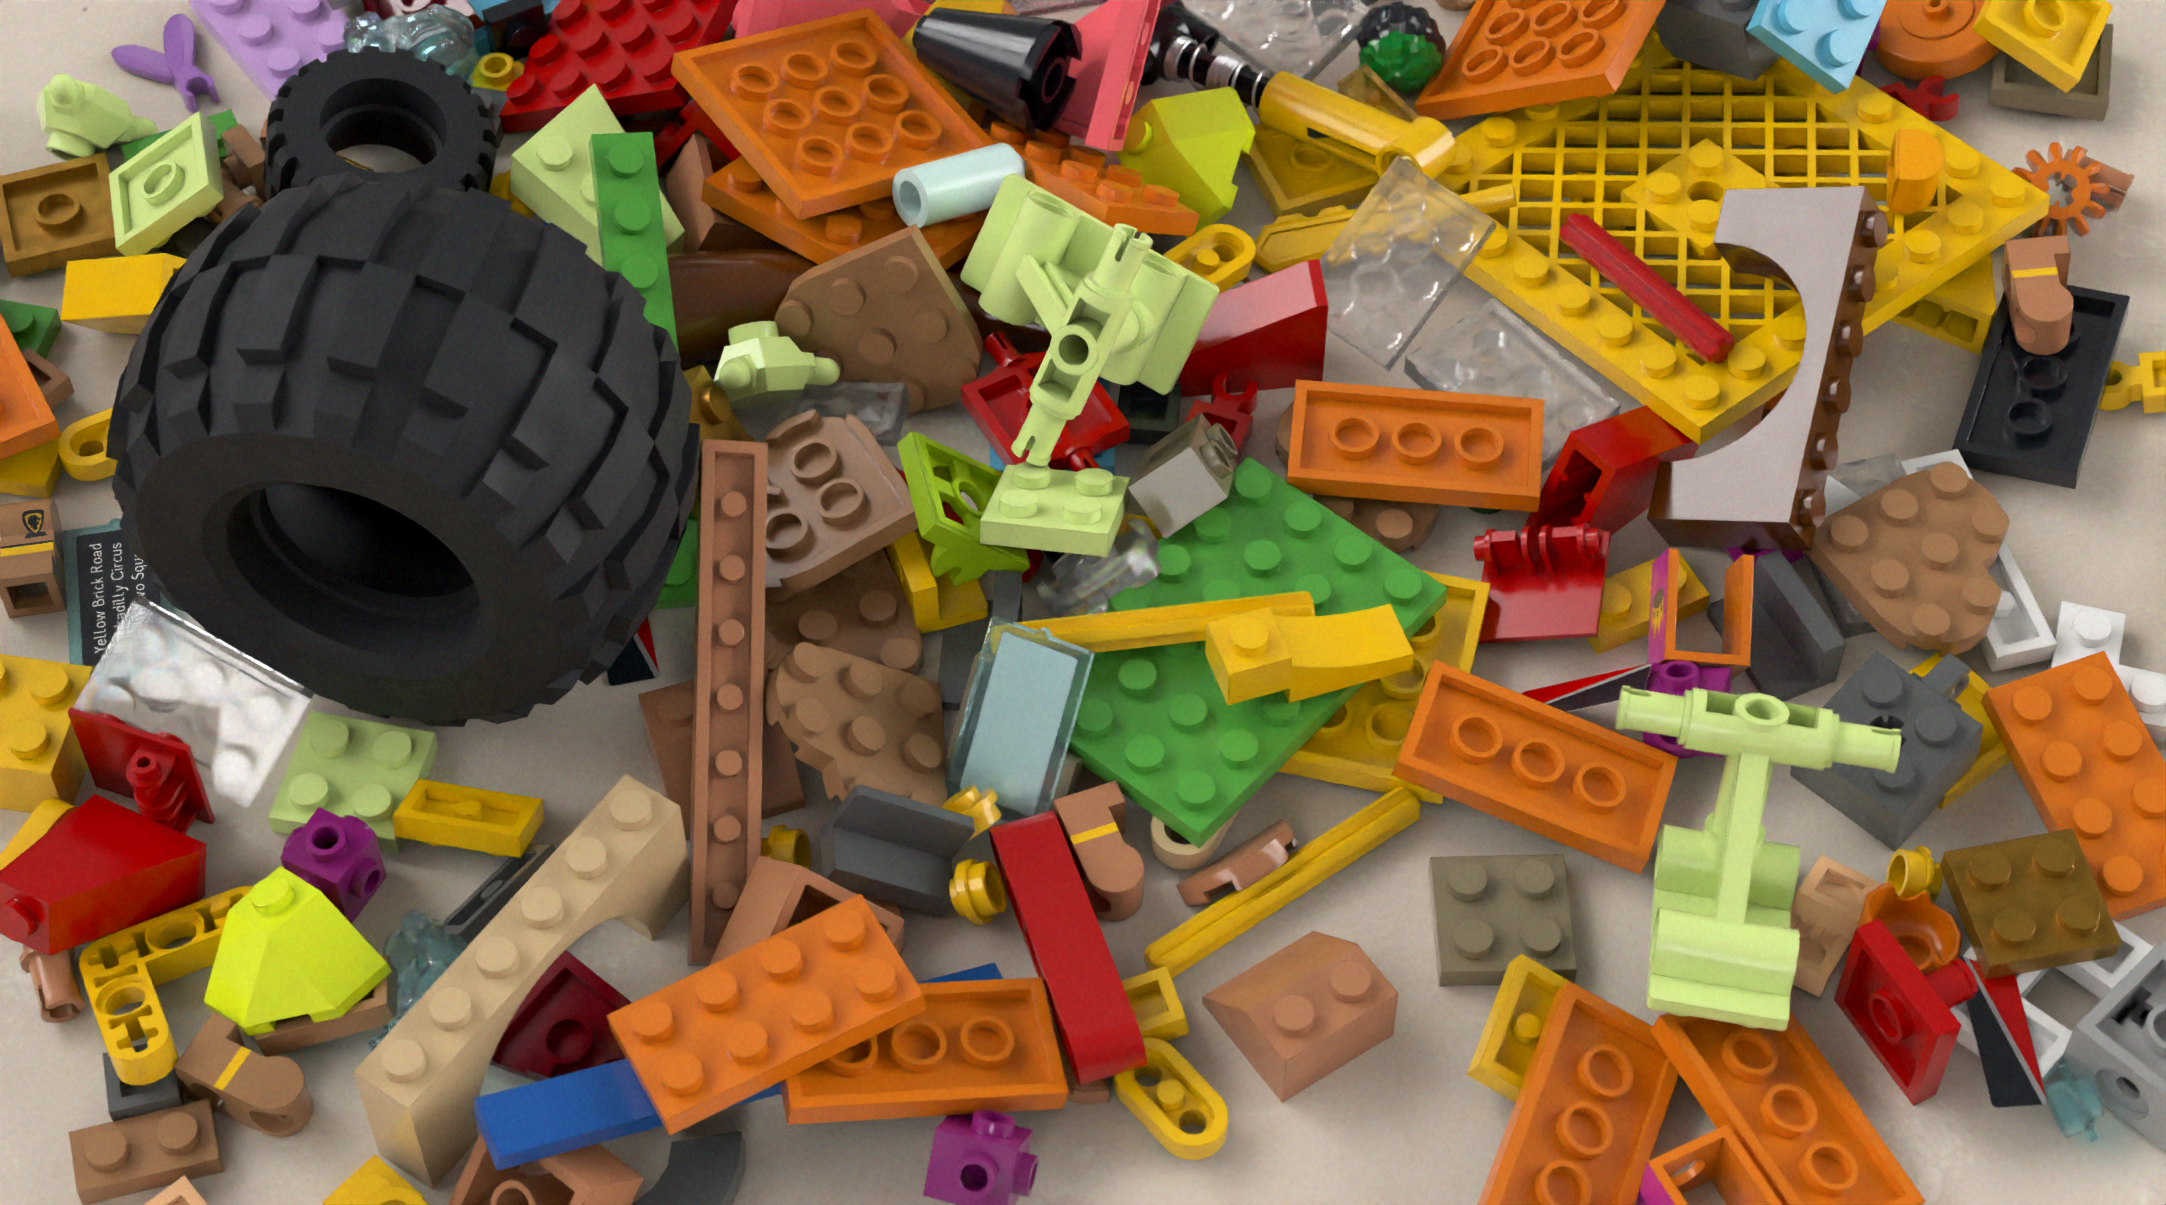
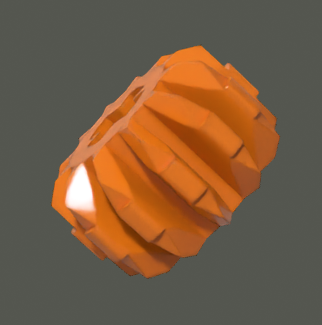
[2011,142,2110,238]

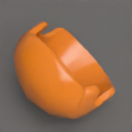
[1857,882,1963,975]

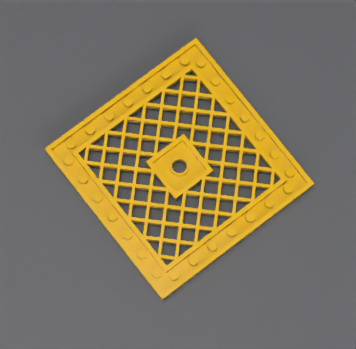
[1370,20,2050,445]

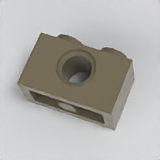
[1128,413,1238,539]

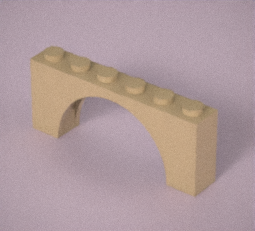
[353,774,690,1190]

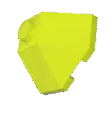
[1115,86,1256,242]
[204,866,392,1037]

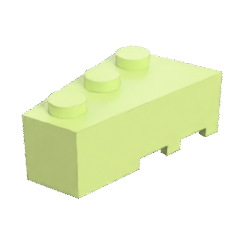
[510,83,685,268]

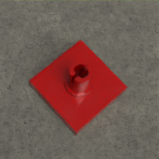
[1834,918,1978,1106]

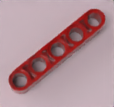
[988,809,1148,1086]

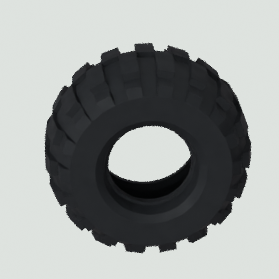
[106,171,700,727]

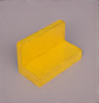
[883,530,989,635]

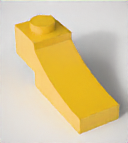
[1205,604,1414,706]

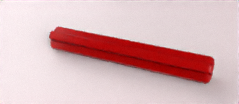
[1559,213,1735,364]

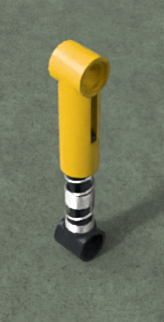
[1139,9,1457,196]

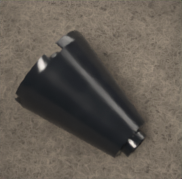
[912,7,1083,136]

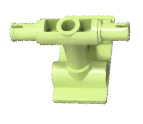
[960,173,1220,466]
[1615,685,1901,1031]

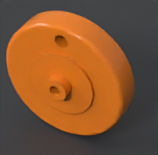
[1873,0,2000,80]

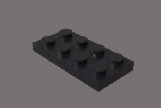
[1952,285,2130,489]

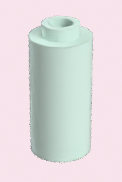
[892,143,1025,228]

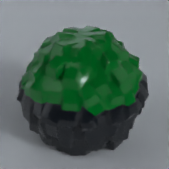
[1355,1,1446,94]

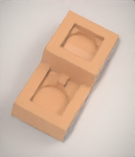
[1790,855,1882,998]

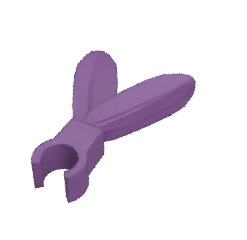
[111,14,219,113]

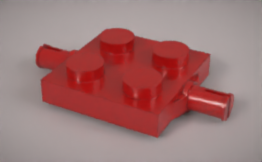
[961,331,1130,472]

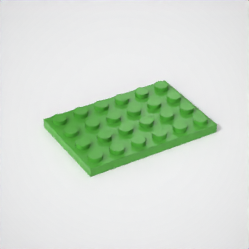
[1056,457,1448,849]

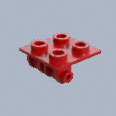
[1473,522,1611,644]
[67,707,215,834]

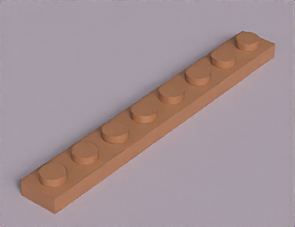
[687,438,768,966]

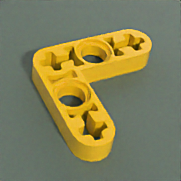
[79,886,254,1085]

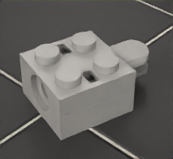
[2058,942,2166,1152]

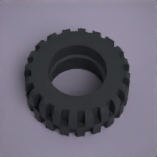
[263,46,497,201]

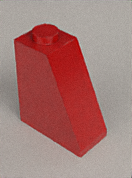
[1176,259,1328,397]
[1524,405,1700,536]
[0,794,206,956]

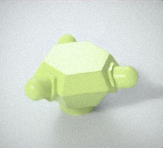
[36,73,158,161]
[714,321,840,411]

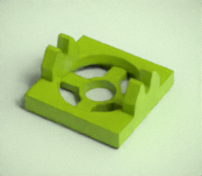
[897,431,1030,586]

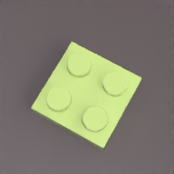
[108,111,225,256]
[980,462,1131,557]
[268,711,439,854]

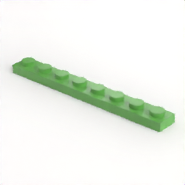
[589,132,697,610]

